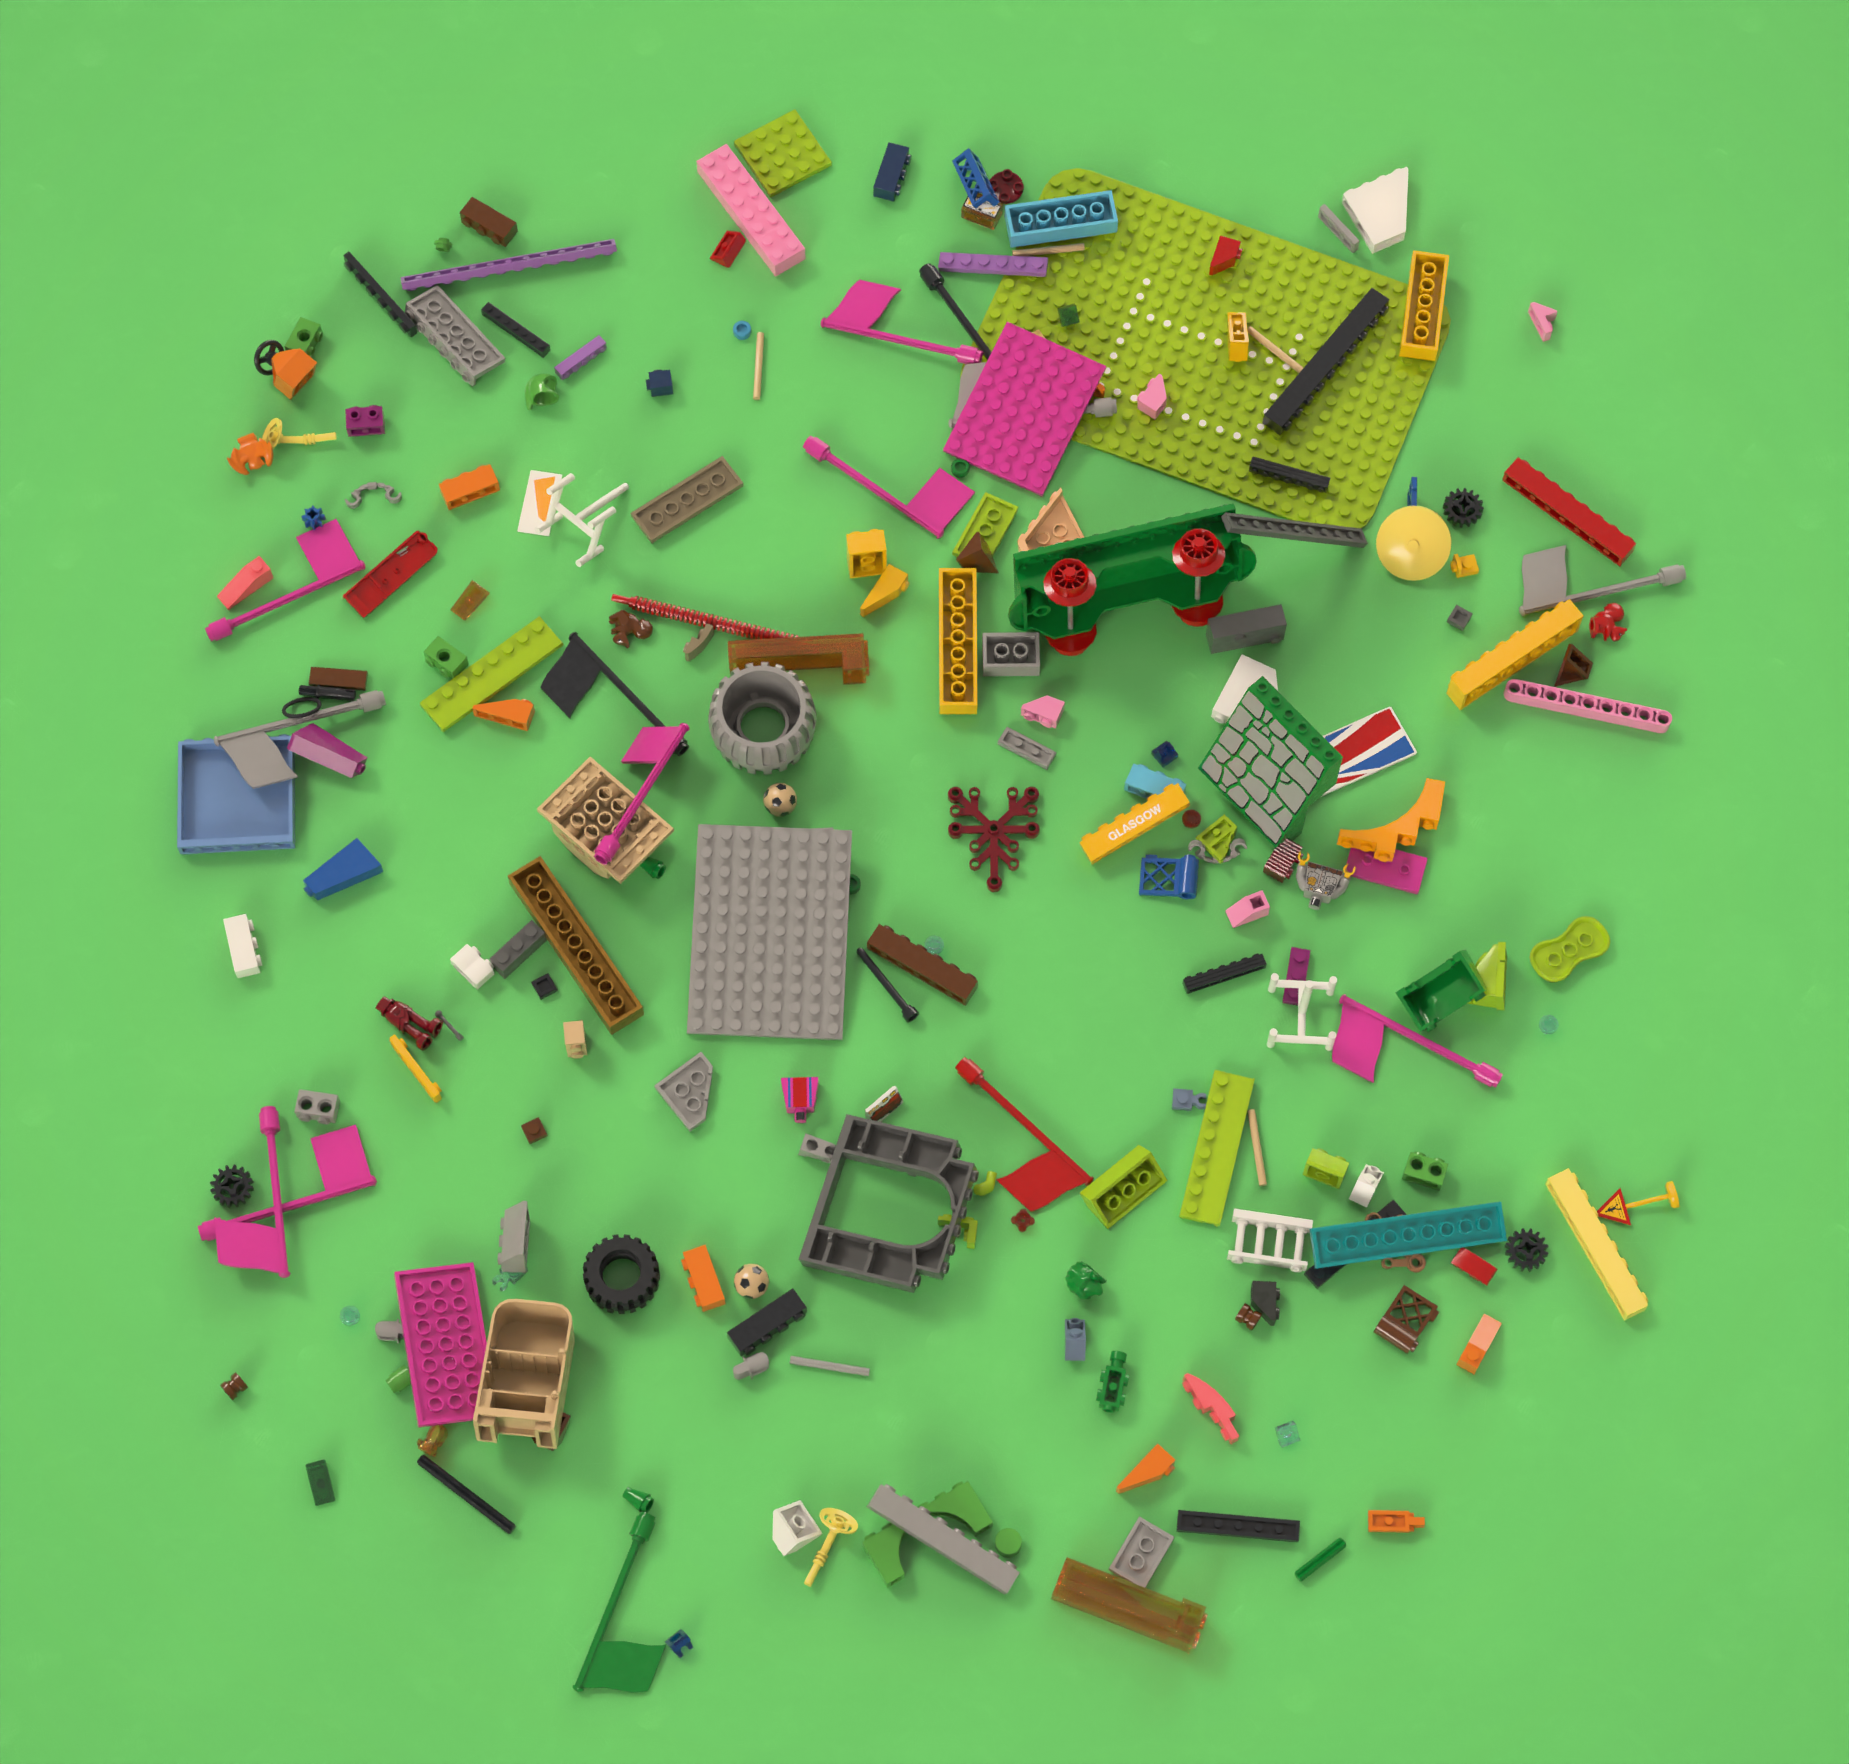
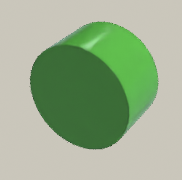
[995,1528,1022,1558]

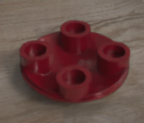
[989,169,1024,204]

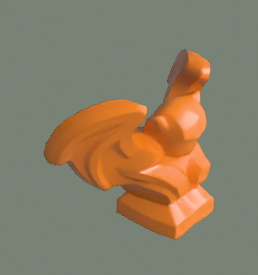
[227,433,273,475]

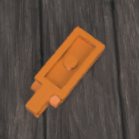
[1368,1510,1425,1533]

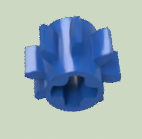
[301,505,326,530]

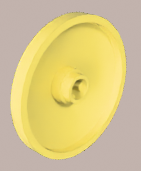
[1376,506,1452,581]

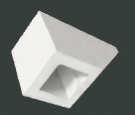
[1349,1164,1384,1207]

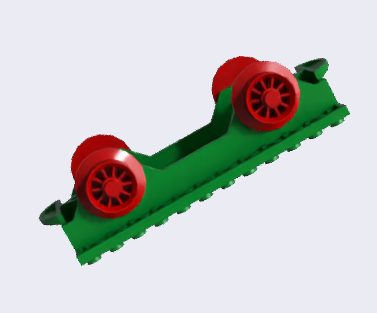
[1008,503,1257,656]

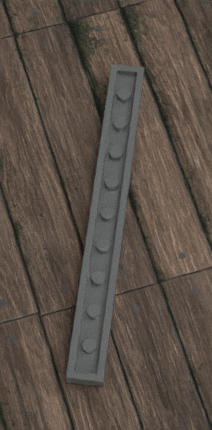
[1221,513,1368,548]

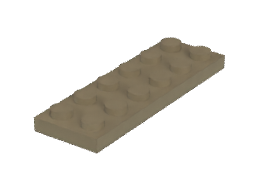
[631,456,743,544]

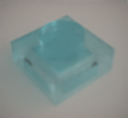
[1275,1421,1300,1448]

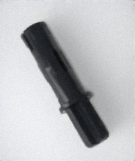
[299,684,356,702]

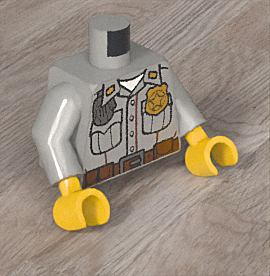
[1296,851,1356,910]

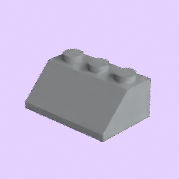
[498,1201,530,1273]

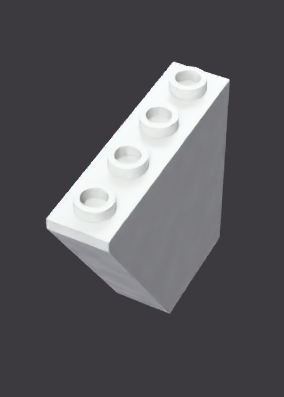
[1342,167,1408,254]
[1211,654,1278,724]

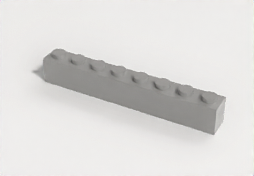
[866,1484,1020,1595]

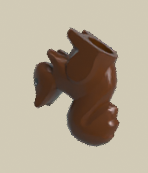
[609,610,653,648]

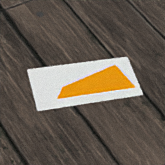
[517,470,562,536]

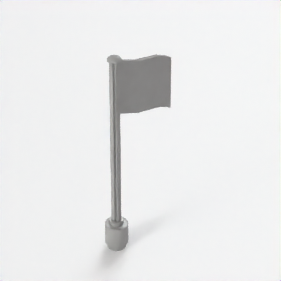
[948,362,1117,429]
[1519,545,1686,616]
[214,690,386,789]

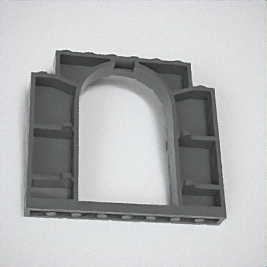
[799,1114,979,1293]

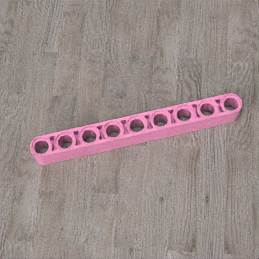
[1504,679,1672,733]

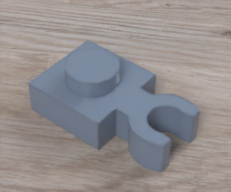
[1172,1088,1206,1111]

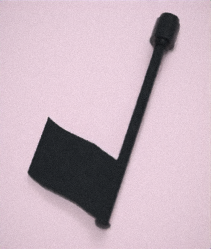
[541,632,689,756]

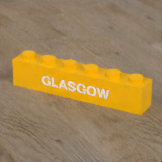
[1079,783,1190,864]

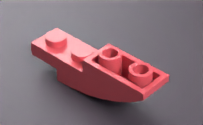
[1182,1373,1239,1444]

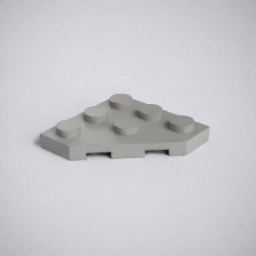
[654,1052,713,1132]

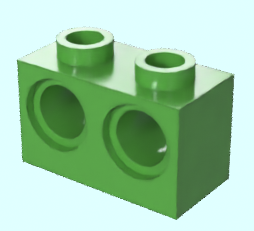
[1402,1152,1448,1191]

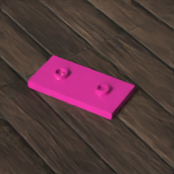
[1344,848,1428,895]

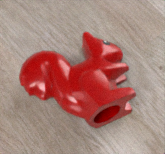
[1589,603,1628,642]

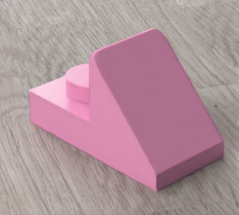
[1528,302,1557,342]

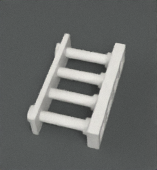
[1227,1209,1313,1273]

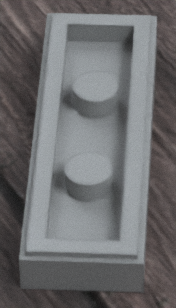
[1318,204,1360,253]
[998,727,1056,770]

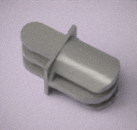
[375,1319,404,1343]
[733,1352,769,1380]

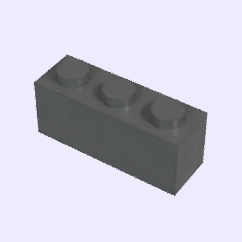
[490,920,547,979]

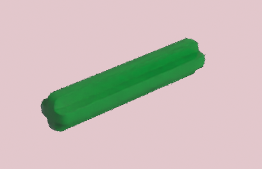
[1295,1538,1346,1581]

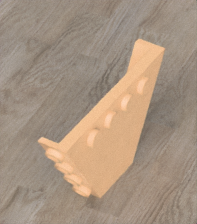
[1017,487,1084,552]

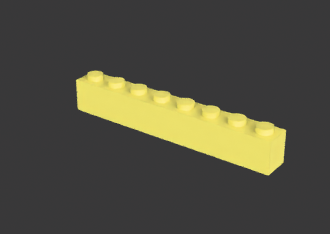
[1545,1168,1648,1321]

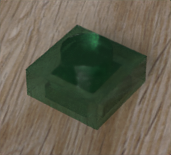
[1057,304,1080,327]

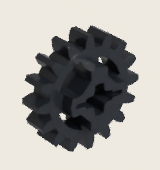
[1443,488,1484,528]
[210,1164,254,1208]
[1505,1228,1548,1272]

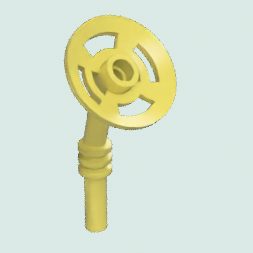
[262,418,337,449]
[804,1508,858,1587]

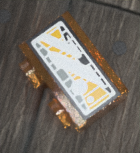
[961,193,1003,230]

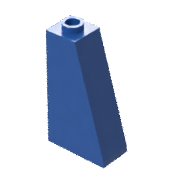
[303,838,383,901]

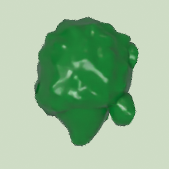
[1065,1261,1107,1300]

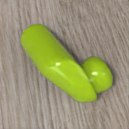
[973,1171,997,1196]

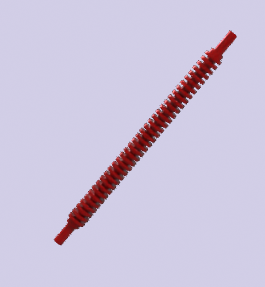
[611,594,820,652]

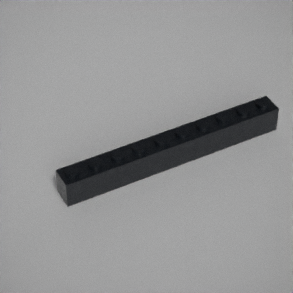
[1263,288,1390,435]

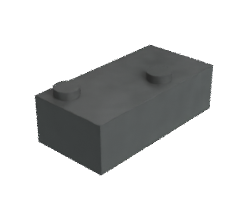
[1206,604,1287,654]

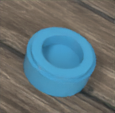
[733,321,751,340]

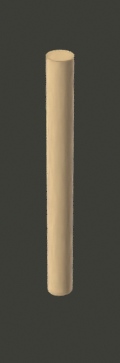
[1012,243,1085,256]
[1247,326,1303,373]
[753,332,764,400]
[1247,1109,1267,1186]

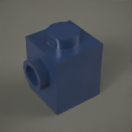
[646,370,673,397]

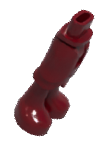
[375,996,443,1051]

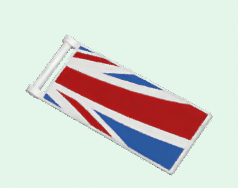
[1321,707,1417,797]

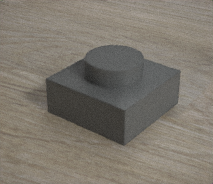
[1447,605,1473,631]

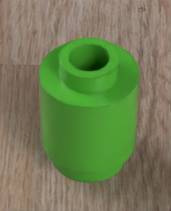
[385,1365,411,1393]

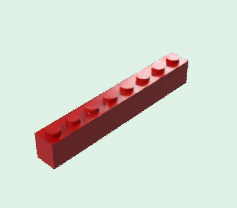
[1502,457,1636,567]

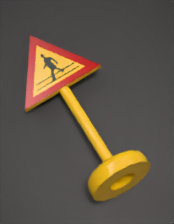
[1597,1181,1680,1226]

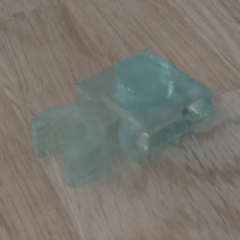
[492,1268,528,1291]

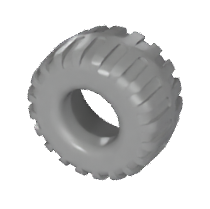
[708,662,816,775]

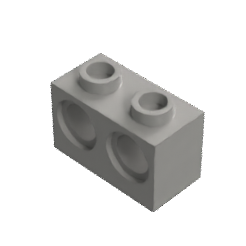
[294,1089,340,1124]

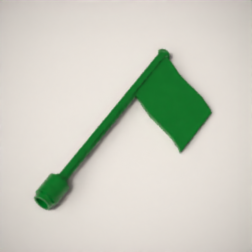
[573,1512,666,1693]

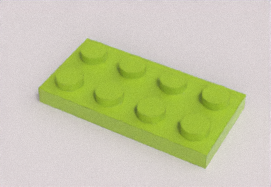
[952,492,1018,557]

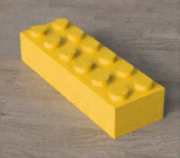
[1399,250,1449,361]

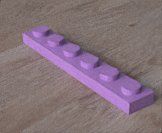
[938,252,1048,277]

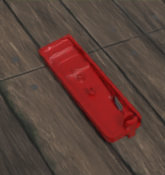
[342,531,438,619]

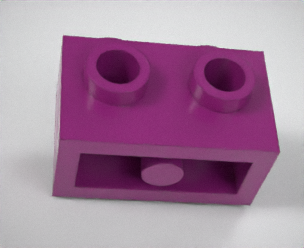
[345,405,385,437]

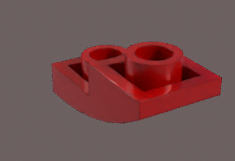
[1451,1247,1498,1286]

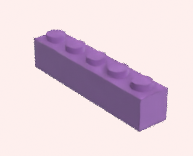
[554,335,607,380]

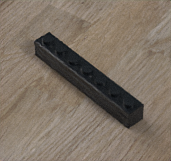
[481,302,550,358]
[1249,456,1330,493]
[1182,953,1267,994]

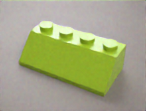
[1080,1145,1168,1229]

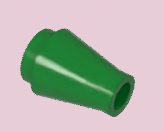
[640,857,666,879]
[623,1487,654,1513]

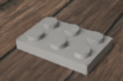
[1108,1517,1174,1591]

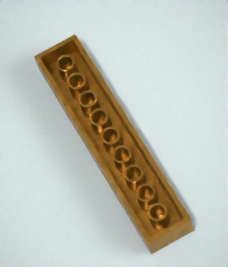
[508,856,644,1035]

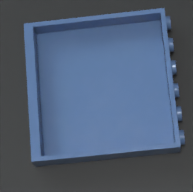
[177,734,295,854]

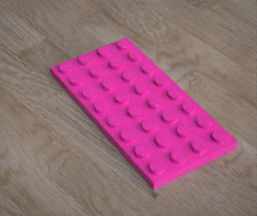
[394,1262,487,1428]

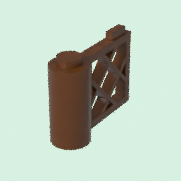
[1373,1285,1439,1354]

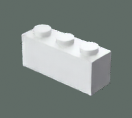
[223,914,262,978]

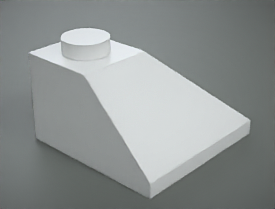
[773,1500,822,1556]

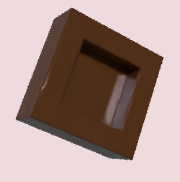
[521,1117,547,1144]

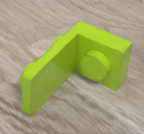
[938,1214,978,1249]

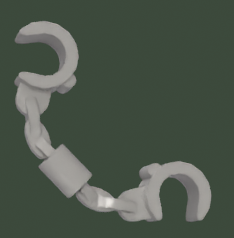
[345,482,402,509]
[1188,838,1247,864]

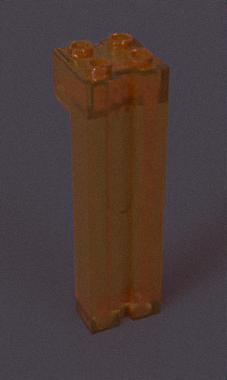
[728,633,869,684]
[1051,1557,1208,1653]

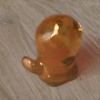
[417,1425,448,1457]

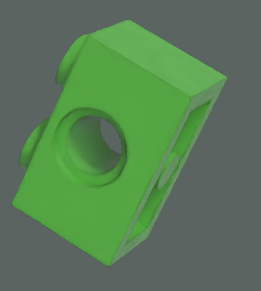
[284,317,323,357]
[424,636,469,679]

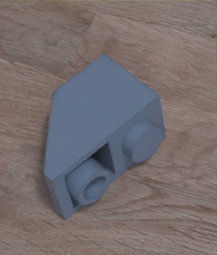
[1065,1318,1086,1361]

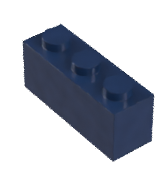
[873,142,912,201]

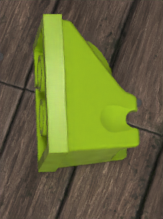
[1467,942,1507,1010]

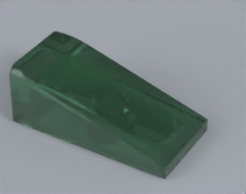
[305,1459,336,1506]

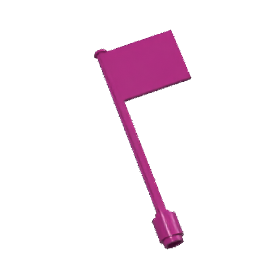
[803,436,975,539]
[205,519,366,642]
[594,723,690,864]
[198,1125,377,1242]

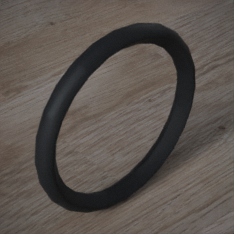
[282,697,322,718]

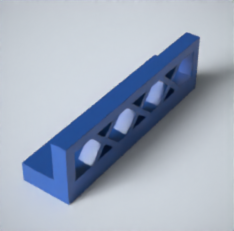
[952,148,1000,209]

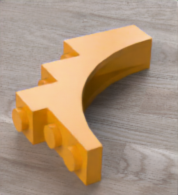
[1337,778,1445,862]

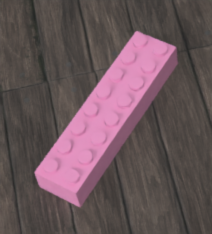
[696,144,806,277]

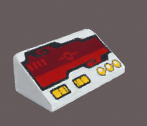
[865,1086,903,1122]

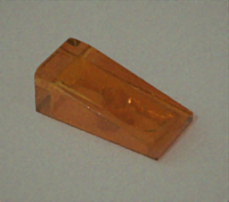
[450,580,490,620]

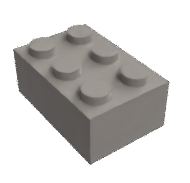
[982,632,1040,676]

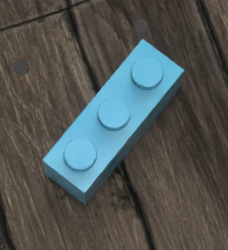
[1124,763,1186,799]

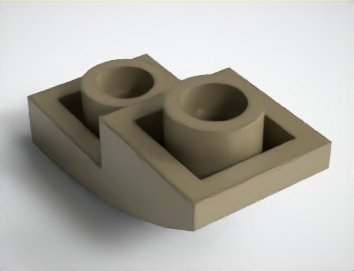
[683,623,714,661]

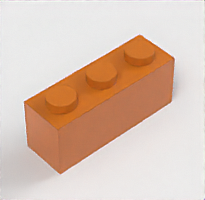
[439,464,500,510]
[681,1245,726,1312]

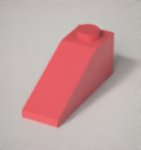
[217,556,273,610]

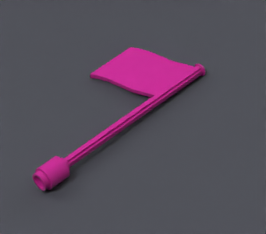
[820,280,983,364]
[1332,994,1503,1088]
[214,1106,291,1278]

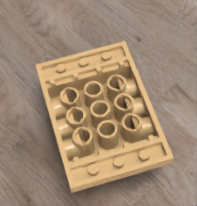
[537,757,674,884]

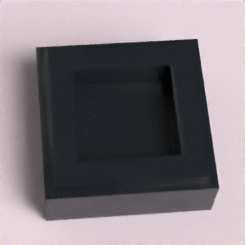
[531,973,558,1000]

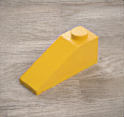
[1227,312,1249,362]
[860,564,909,617]

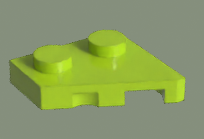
[1196,814,1237,864]

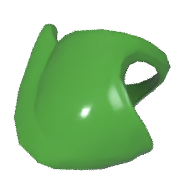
[525,373,559,410]

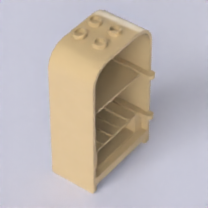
[473,1299,575,1449]

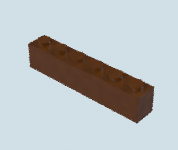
[867,924,978,1006]

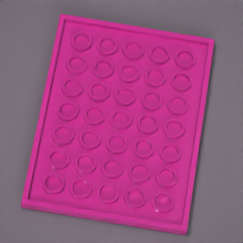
[943,322,1106,497]

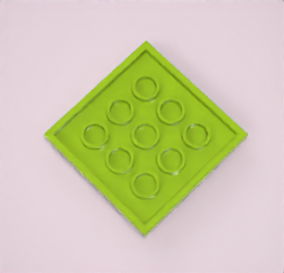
[734,109,832,198]

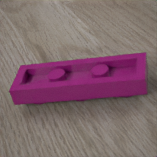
[1282,947,1311,1006]

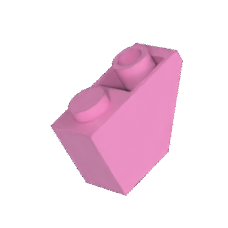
[1137,374,1167,420]
[1021,695,1065,729]
[1225,890,1270,928]

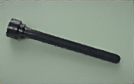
[857,948,919,1023]

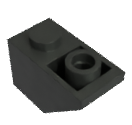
[1251,1281,1280,1326]

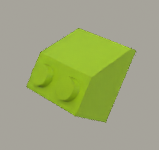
[1303,1148,1349,1189]

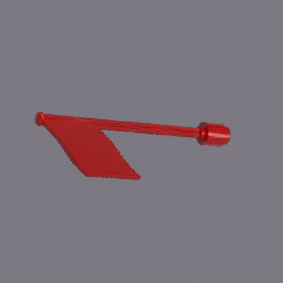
[955,1057,1094,1212]

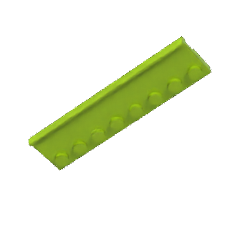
[420,616,564,732]
[1179,1070,1255,1227]

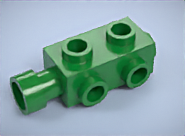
[1096,1351,1129,1413]

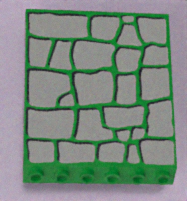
[1198,676,1343,848]

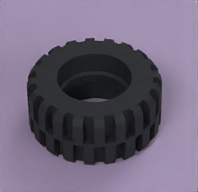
[583,1234,660,1314]

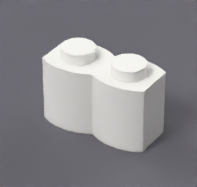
[450,944,494,990]

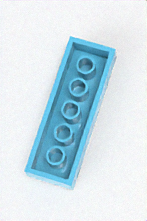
[1004,190,1118,248]

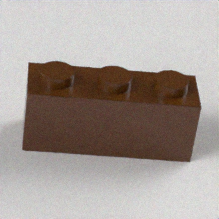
[460,197,518,247]

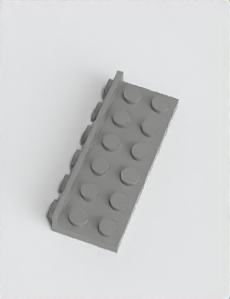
[405,285,505,387]

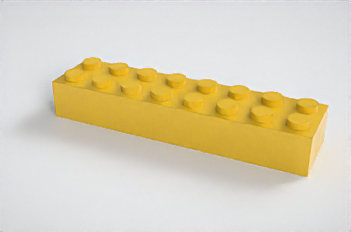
[939,568,977,714]
[1446,599,1584,710]

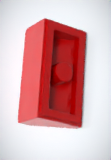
[710,230,746,268]

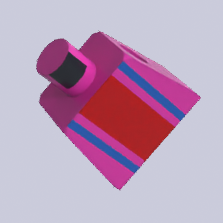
[781,1077,819,1123]

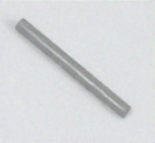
[790,1356,870,1376]

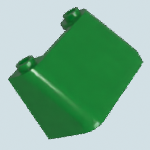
[1395,950,1487,1033]

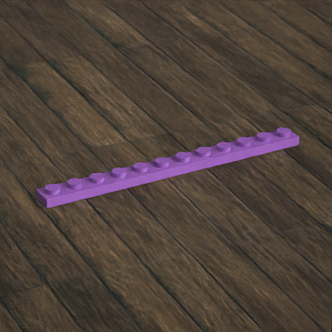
[401,239,617,291]

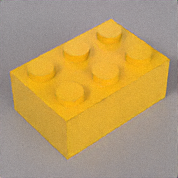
[846,529,887,579]

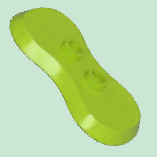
[1529,916,1610,982]

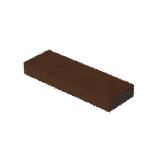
[309,667,368,691]

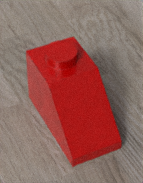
[1209,236,1243,276]

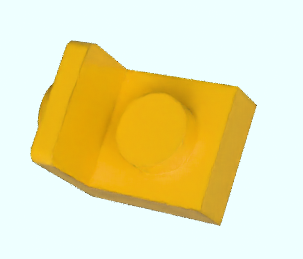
[1450,554,1479,578]

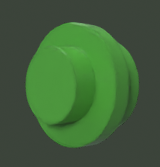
[434,238,452,252]

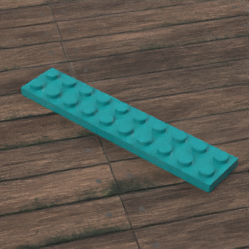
[1309,1202,1507,1268]

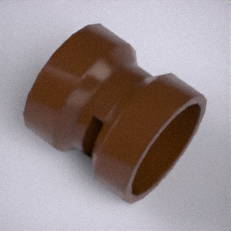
[1235,1303,1262,1331]
[220,1372,248,1400]

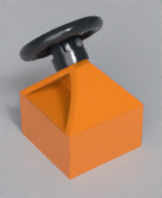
[254,340,317,400]

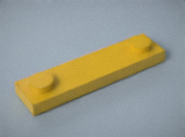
[389,1034,442,1103]

